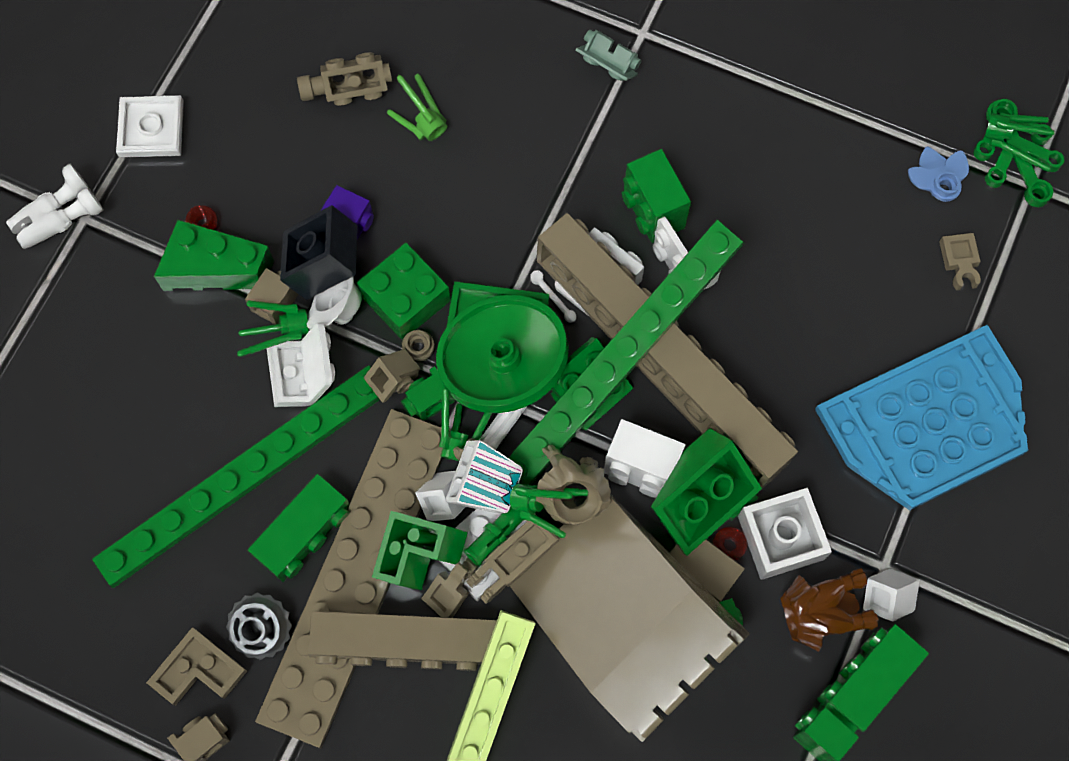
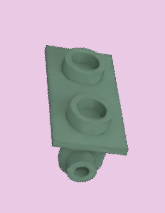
[575,30,641,81]

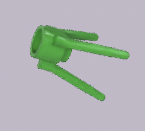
[387,74,447,141]

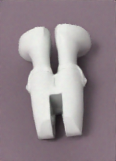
[6,163,104,249]

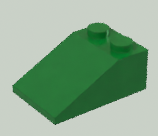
[651,428,762,556]

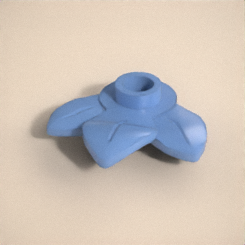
[908,146,969,202]

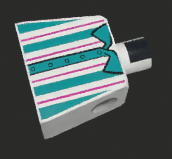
[445,440,523,513]

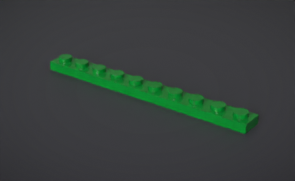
[508,220,745,485]
[92,365,380,588]

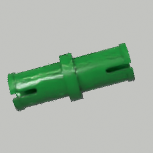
[464,506,525,566]

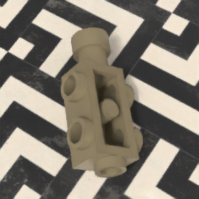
[297,52,392,106]

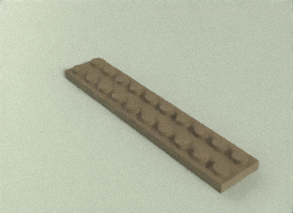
[255,409,443,749]

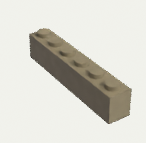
[308,611,497,671]

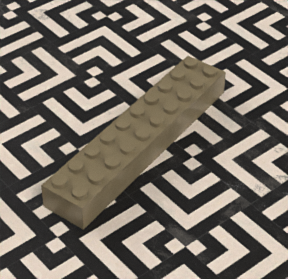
[537,213,798,492]

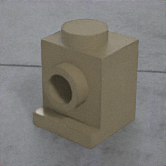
[364,349,420,403]
[167,713,230,761]

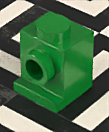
[401,366,455,421]

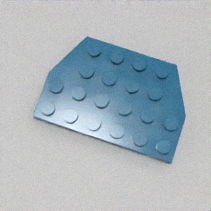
[815,325,1028,510]

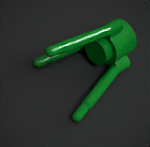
[985,112,1055,172]
[237,300,308,357]
[439,388,492,461]
[510,483,588,538]

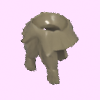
[536,445,611,525]

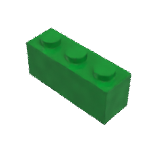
[247,474,350,582]

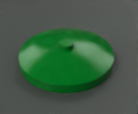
[436,295,569,413]

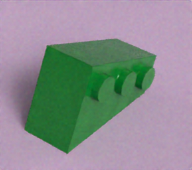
[154,220,274,291]

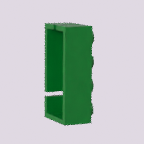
[792,624,929,761]

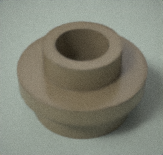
[402,330,434,362]

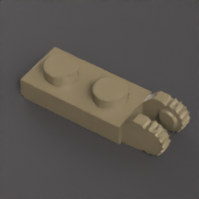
[467,514,559,604]

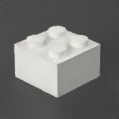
[604,419,685,498]
[738,488,832,580]

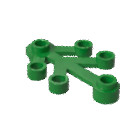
[973,99,1065,207]

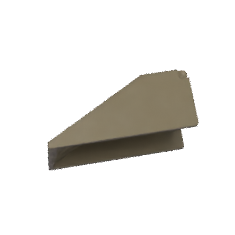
[510,494,750,742]

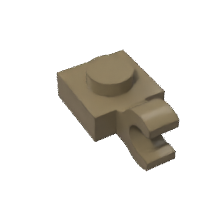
[421,558,478,618]

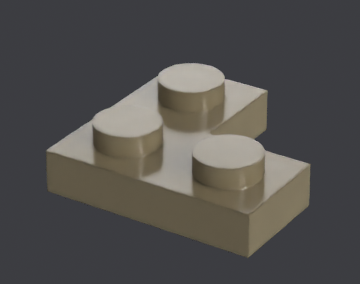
[146,627,247,706]

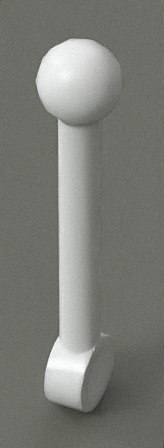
[531,270,577,323]

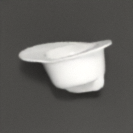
[307,277,362,329]

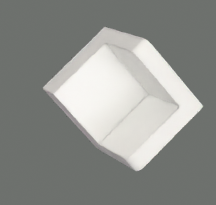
[415,471,465,521]
[863,569,920,622]

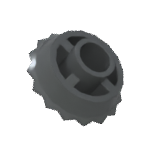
[226,592,292,660]

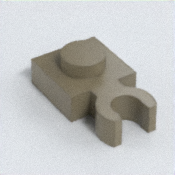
[939,233,981,290]

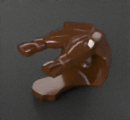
[780,568,879,652]

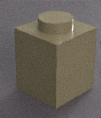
[245,268,298,325]

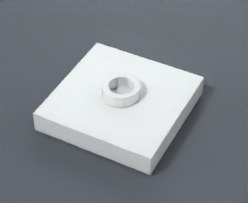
[116,95,184,157]

